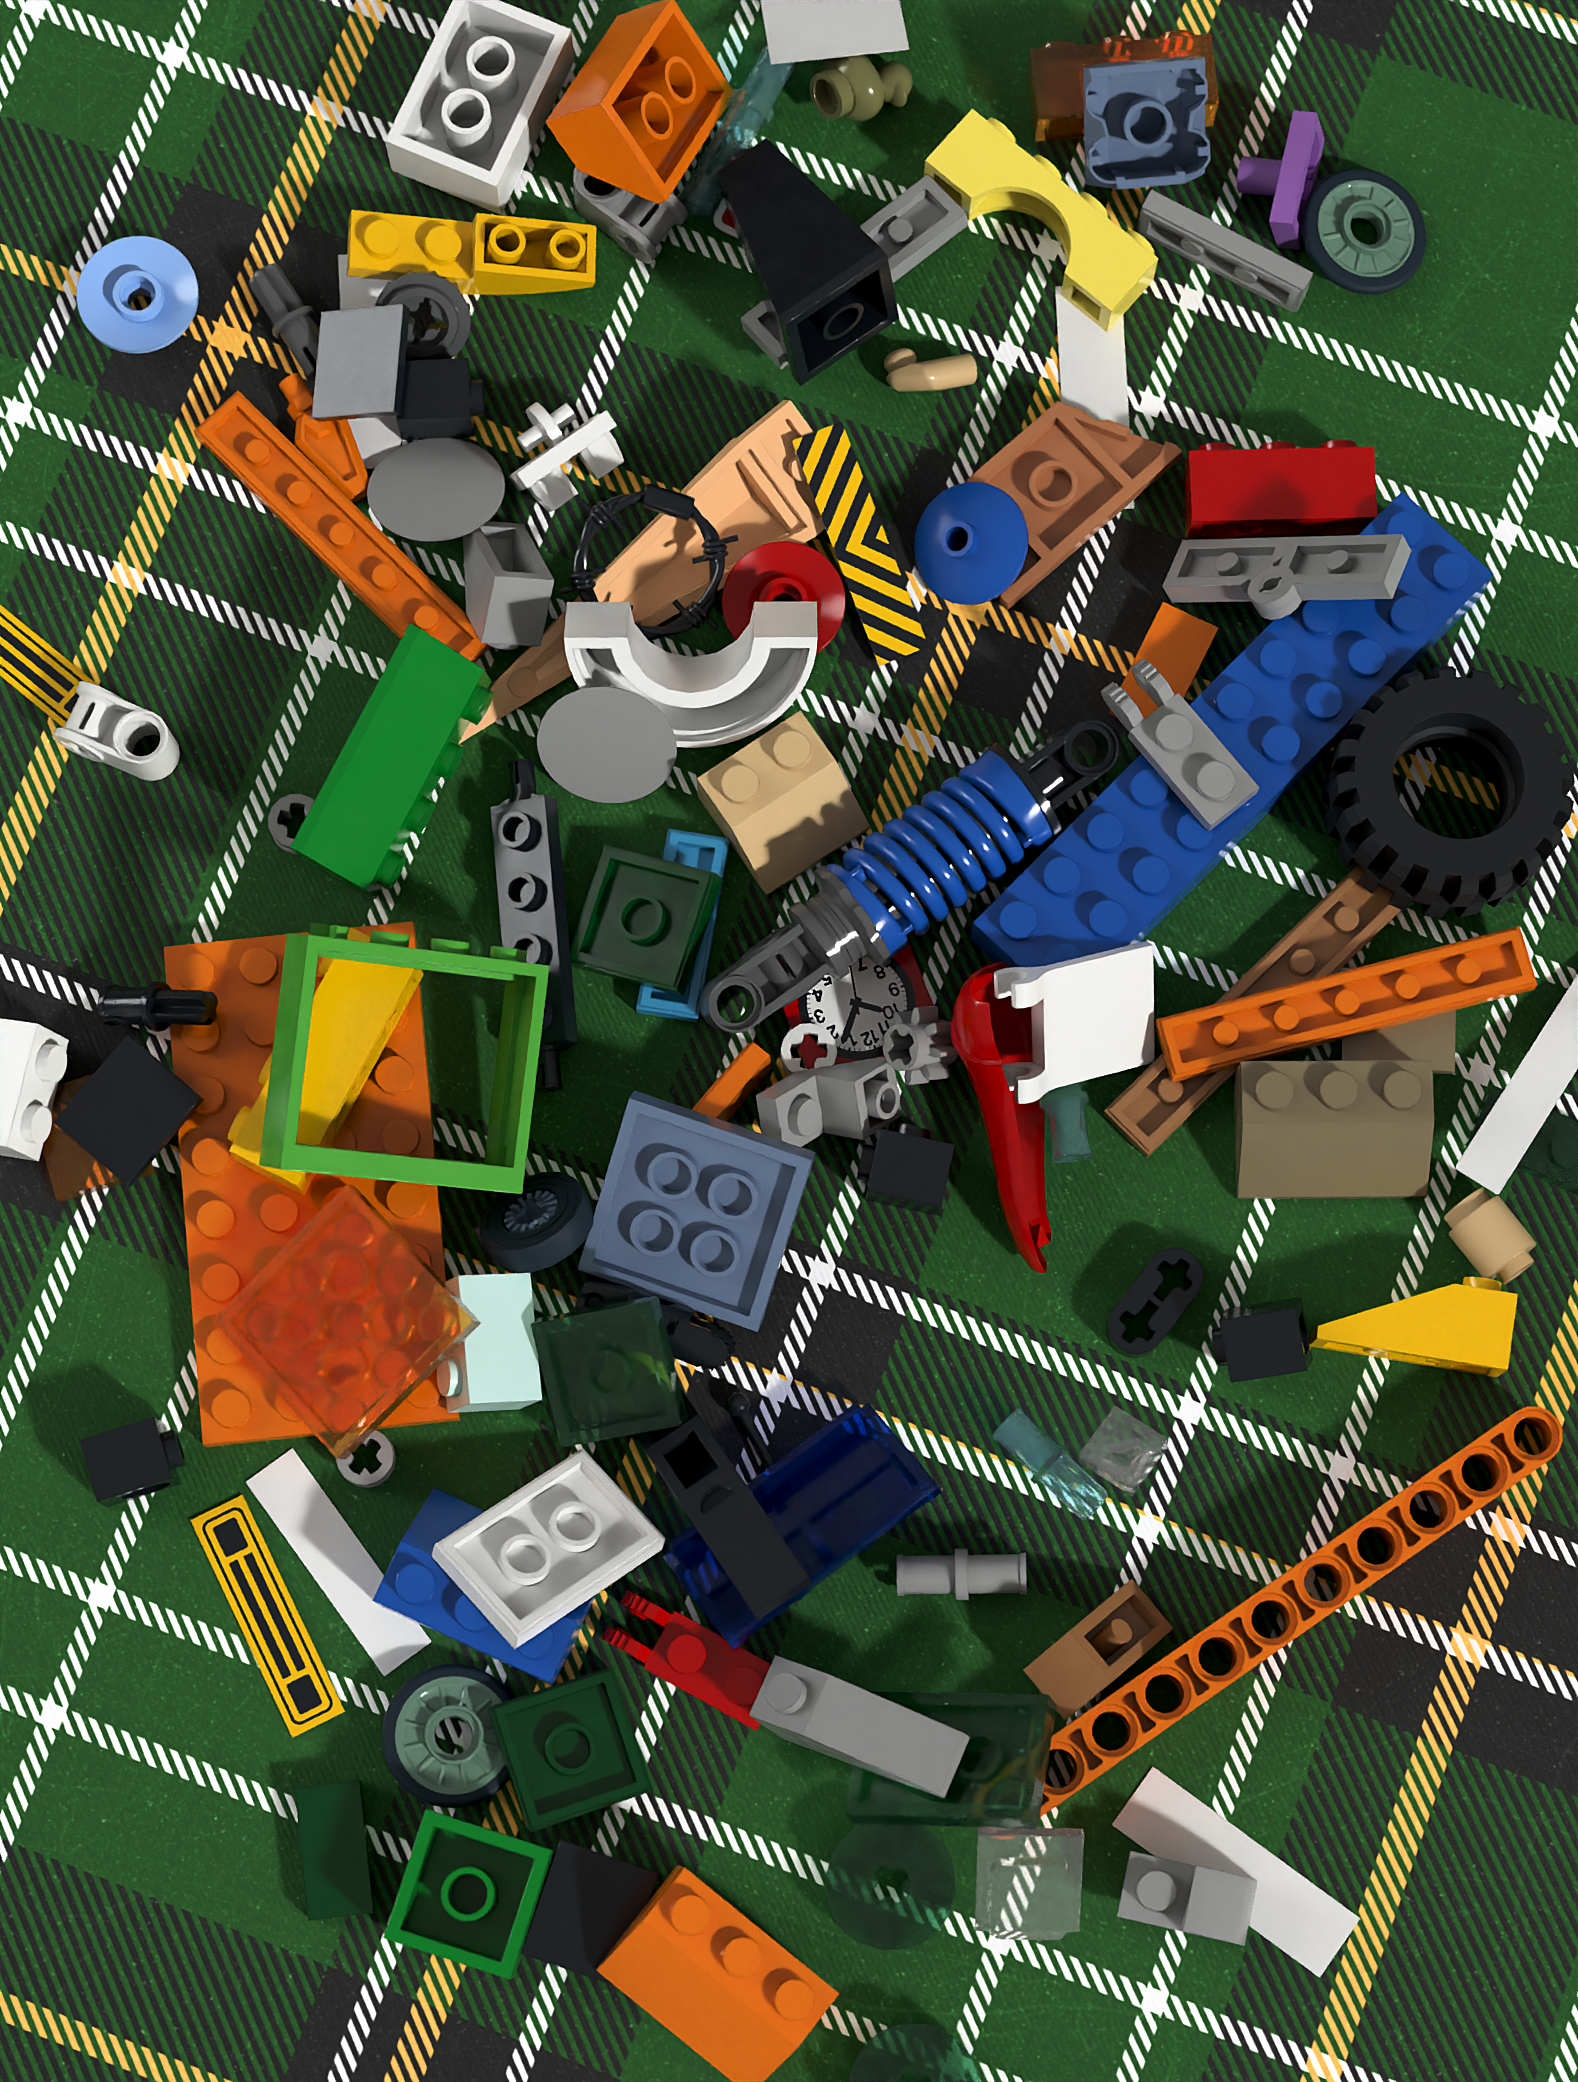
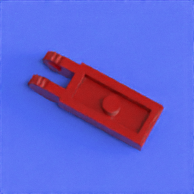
[600,1590,771,1731]

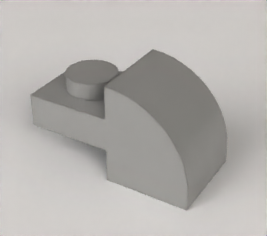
[1116,1851,1258,1946]

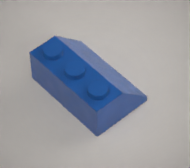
[372,1488,597,1686]

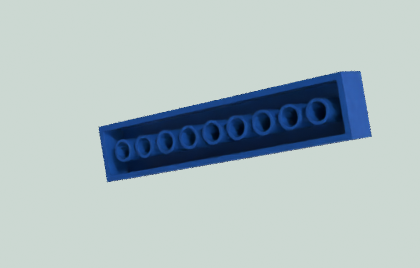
[970,491,1494,967]

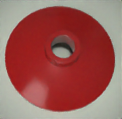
[722,541,845,654]

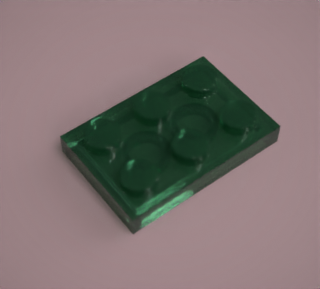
[844,1691,1057,1829]

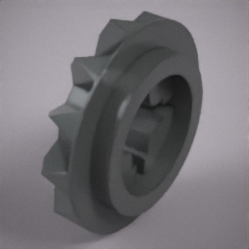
[375,270,471,361]

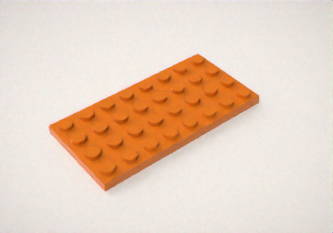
[163,921,460,1447]

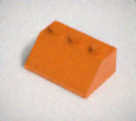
[545,0,735,204]
[595,1865,839,2082]

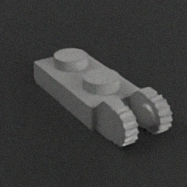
[1101,658,1260,831]

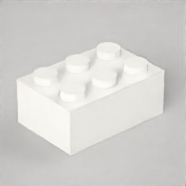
[385,0,575,215]

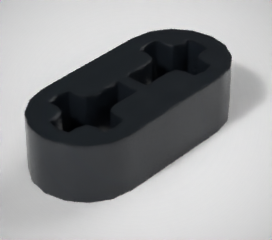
[1106,1248,1203,1358]

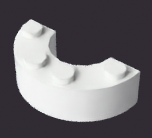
[564,601,818,748]

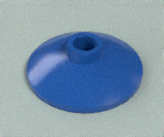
[914,482,1029,605]

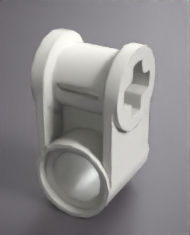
[53,681,180,781]

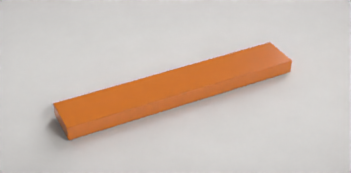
[194,390,492,663]
[1155,926,1537,1083]

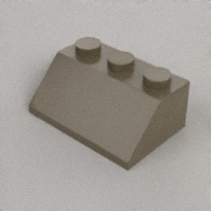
[1233,1060,1434,1199]

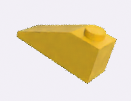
[1309,1277,1518,1377]

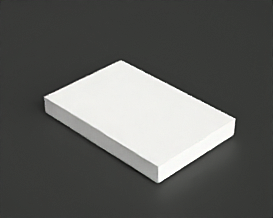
[432,1448,666,1649]

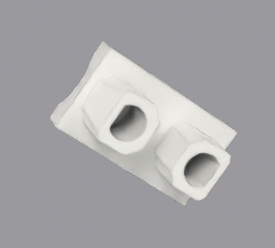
[508,402,624,512]

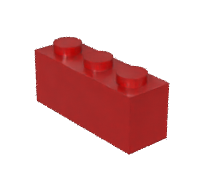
[1183,440,1378,540]

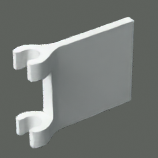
[994,941,1155,1104]

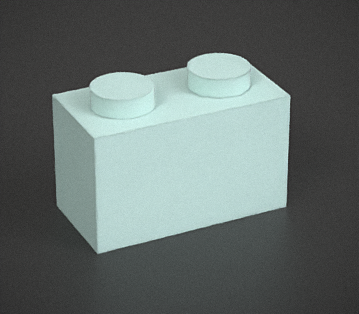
[431,1273,542,1413]

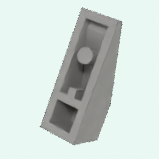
[749,1655,970,1798]

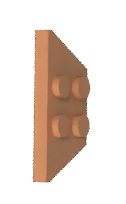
[967,401,1182,611]

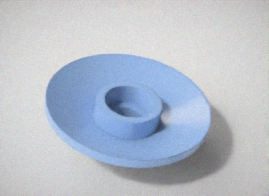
[76,236,199,354]

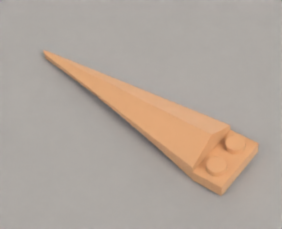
[459,400,825,744]

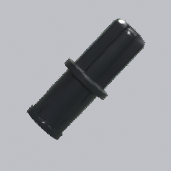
[97,981,218,1032]

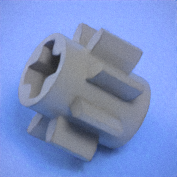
[882,1006,958,1085]

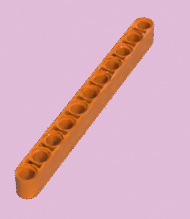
[972,1406,1563,1836]

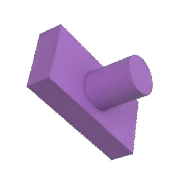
[1237,110,1325,250]

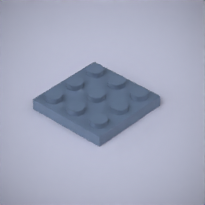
[577,1090,816,1332]

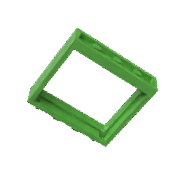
[259,923,549,1194]

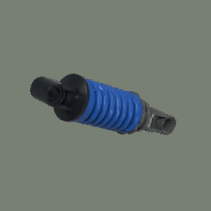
[699,720,1119,1033]

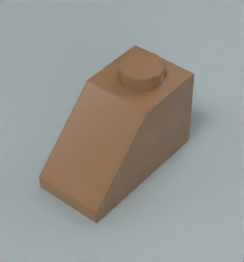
[1023,1579,1174,1720]

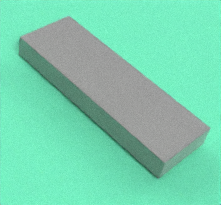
[1136,189,1313,313]

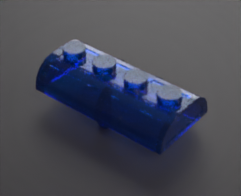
[663,1403,941,1650]

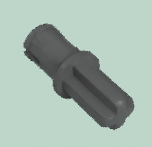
[249,264,320,381]

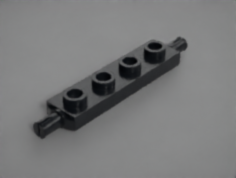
[490,759,578,1093]

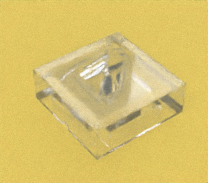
[1079,1405,1168,1496]

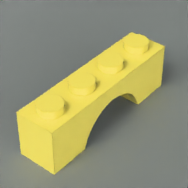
[924,109,1158,332]

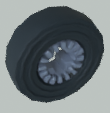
[480,1172,594,1273]

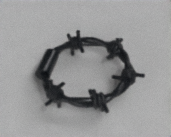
[559,483,738,641]

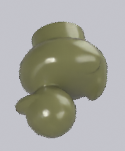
[810,55,913,121]

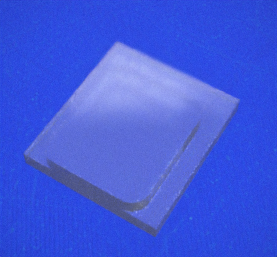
[974,1828,1084,1940]

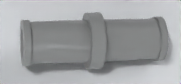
[897,1549,1027,1600]

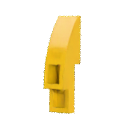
[347,210,596,295]

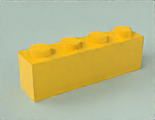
[228,927,424,1196]

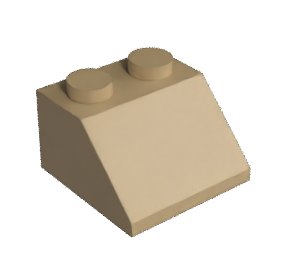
[697,710,870,897]

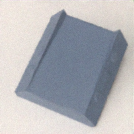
[1083,56,1211,190]

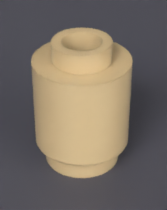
[1444,1187,1537,1284]

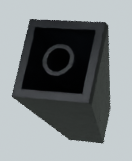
[717,138,899,386]

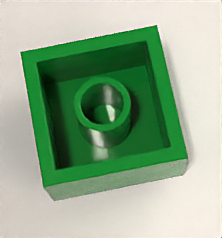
[383,1809,555,1980]

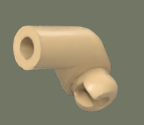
[884,348,977,392]

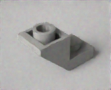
[756,1056,902,1147]

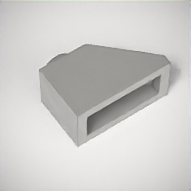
[463,521,554,650]

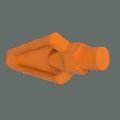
[279,373,369,502]

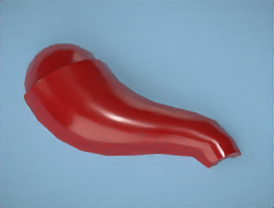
[950,962,1052,1273]

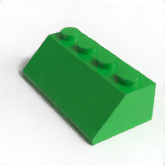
[290,623,493,899]

